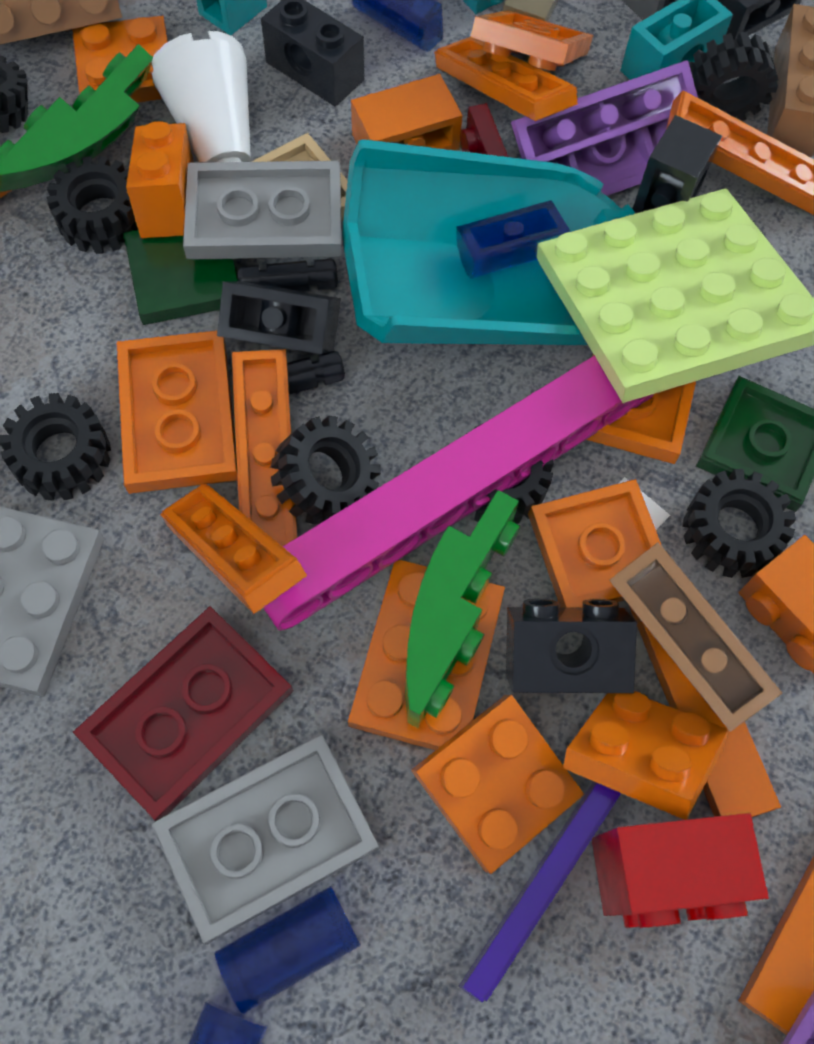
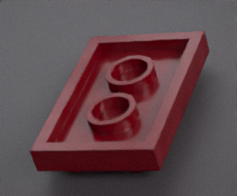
[73,606,293,821]

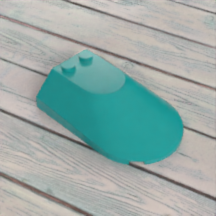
[342,139,636,345]

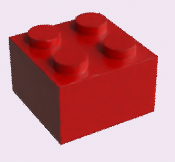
[592,813,769,928]

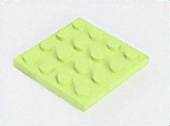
[536,188,814,403]

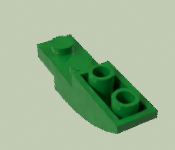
[0,44,153,192]
[405,490,520,728]

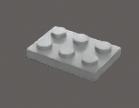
[183,161,342,259]
[0,506,104,697]
[151,734,379,944]

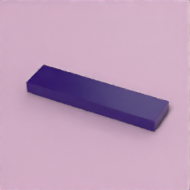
[458,781,621,1002]

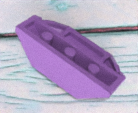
[511,60,698,196]

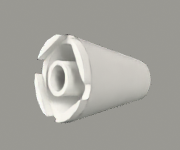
[151,31,251,163]

